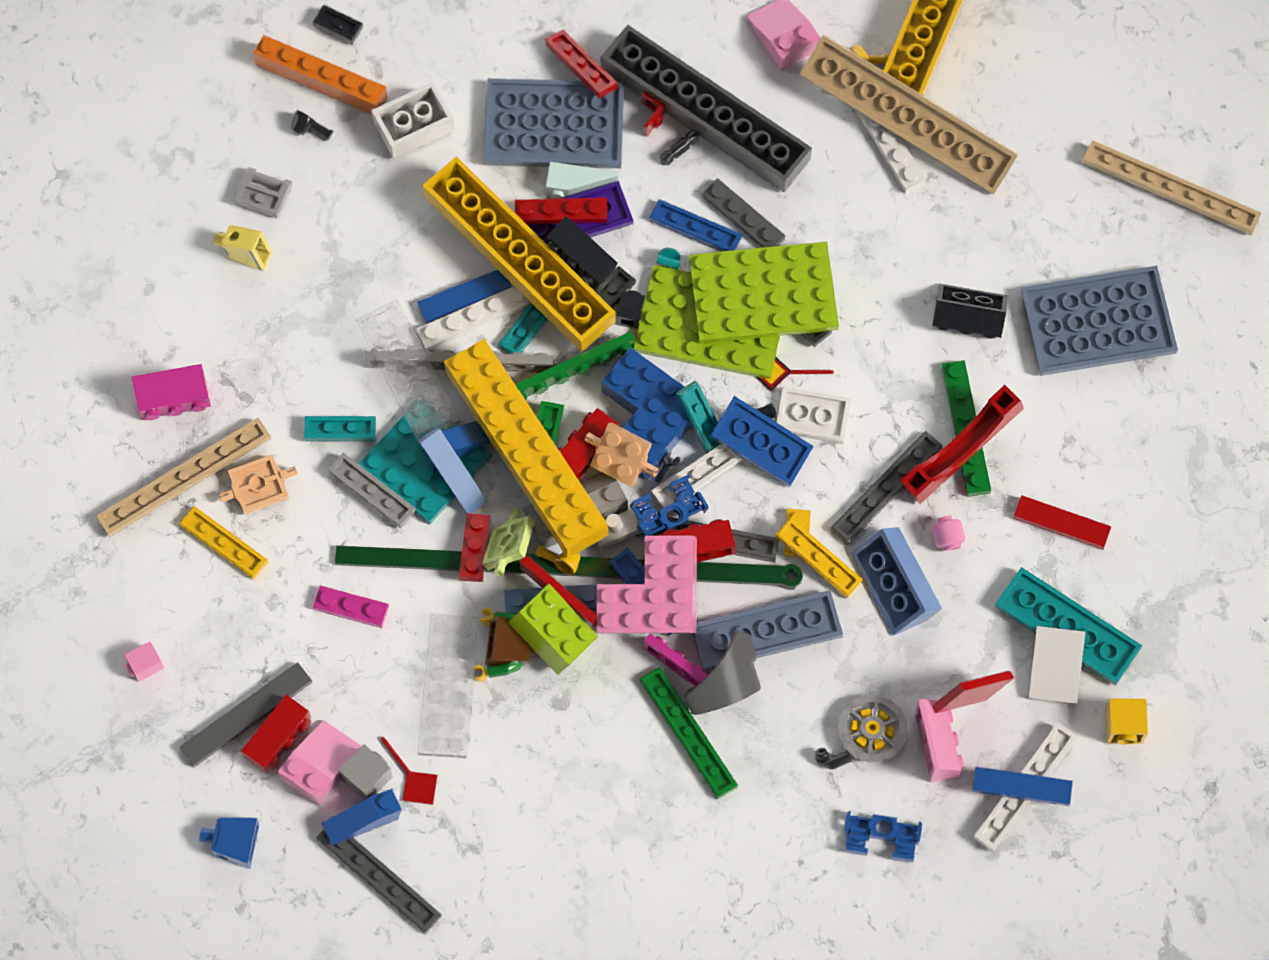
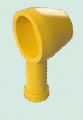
[849,45,889,65]
[536,545,581,576]

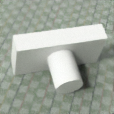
[597,509,642,550]

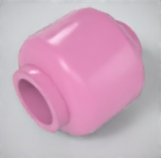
[932,515,965,552]

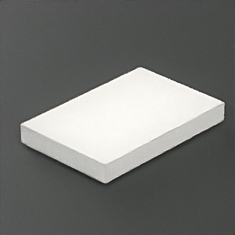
[775,387,851,444]
[1029,626,1085,704]

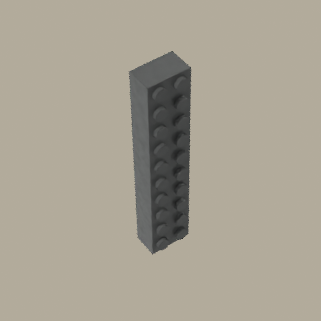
[600,24,812,192]

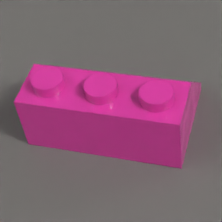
[132,364,211,420]

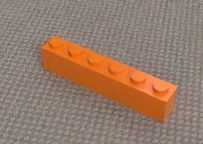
[253,34,387,114]

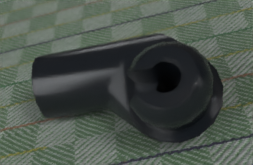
[815,748,852,770]

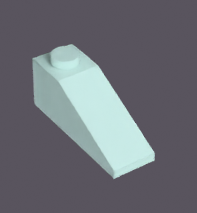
[546,162,619,199]

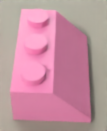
[915,699,964,783]

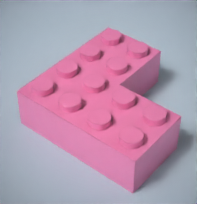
[597,536,697,633]

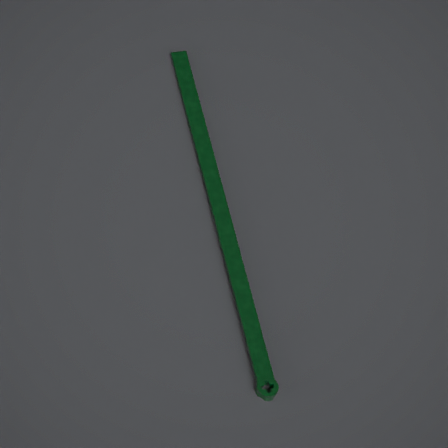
[335,545,803,590]

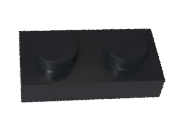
[313,4,363,45]

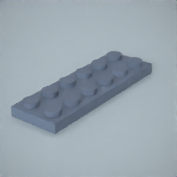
[693,590,843,671]

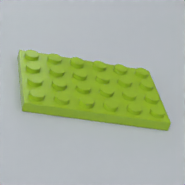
[689,241,839,344]
[634,265,780,379]

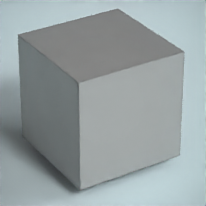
[339,744,393,800]

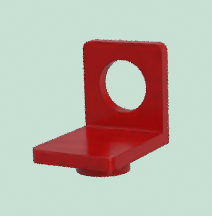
[641,92,665,137]

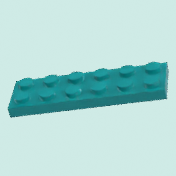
[994,567,1143,686]

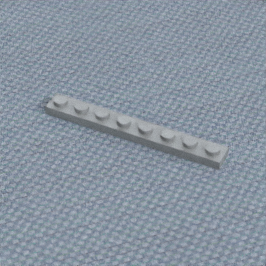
[365,348,553,372]

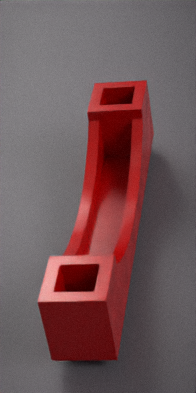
[900,384,1024,504]

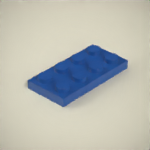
[709,396,814,487]

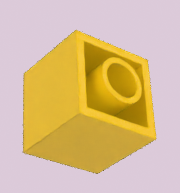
[1105,698,1148,745]

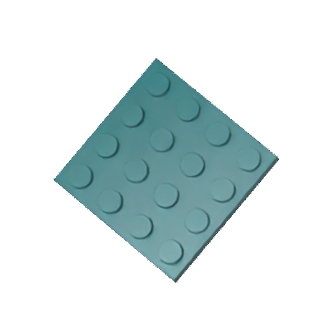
[359,397,492,524]

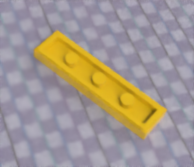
[179,506,269,580]
[774,517,863,598]

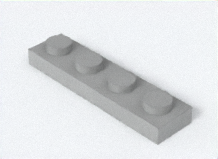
[328,452,416,529]

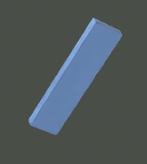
[418,427,488,514]

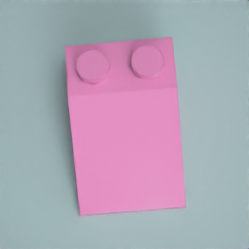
[746,0,820,71]
[278,720,361,806]

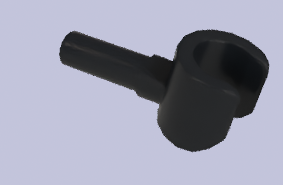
[654,452,680,483]

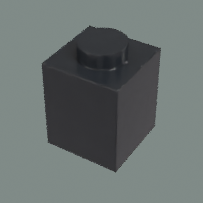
[616,290,645,329]

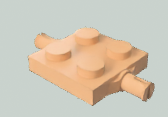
[585,423,659,487]
[219,454,298,515]

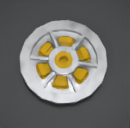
[838,695,907,762]

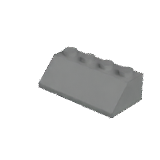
[522,472,628,548]

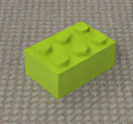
[508,584,599,675]

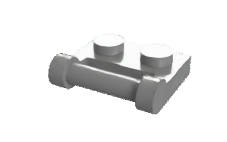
[234,167,292,218]

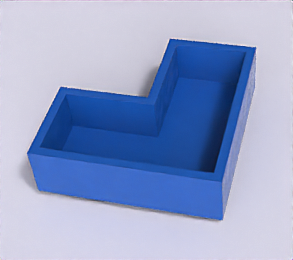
[601,347,692,481]

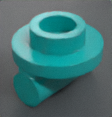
[656,247,681,269]

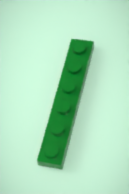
[515,331,635,400]
[941,360,991,497]

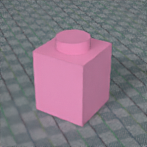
[124,641,164,682]

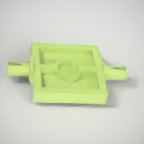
[482,508,535,576]

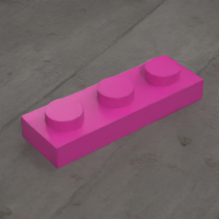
[313,585,389,628]
[643,633,708,686]

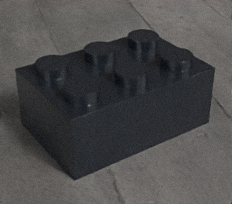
[545,216,618,290]

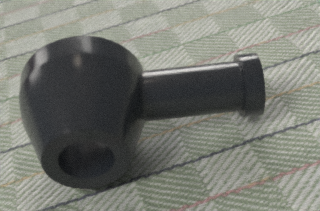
[291,110,334,141]

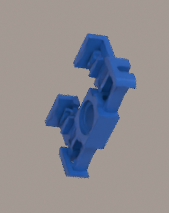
[630,474,709,541]
[844,811,922,863]

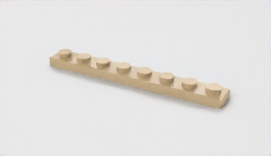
[1082,140,1261,235]
[96,418,271,538]

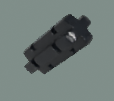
[660,130,699,165]

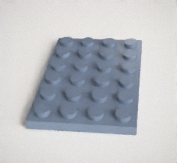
[484,78,624,168]
[1020,265,1178,376]

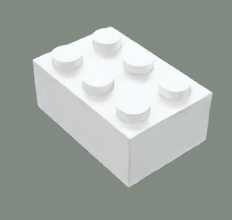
[371,82,455,159]

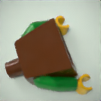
[473,608,540,682]

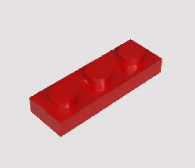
[459,513,491,582]

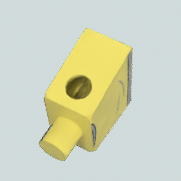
[214,225,272,271]

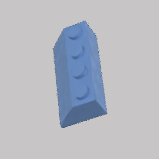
[850,527,942,635]

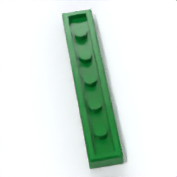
[639,667,738,800]

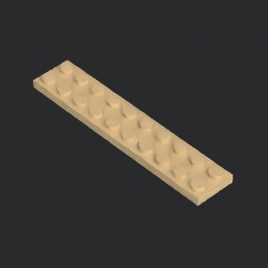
[800,35,1019,194]

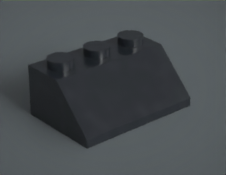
[932,283,1008,339]

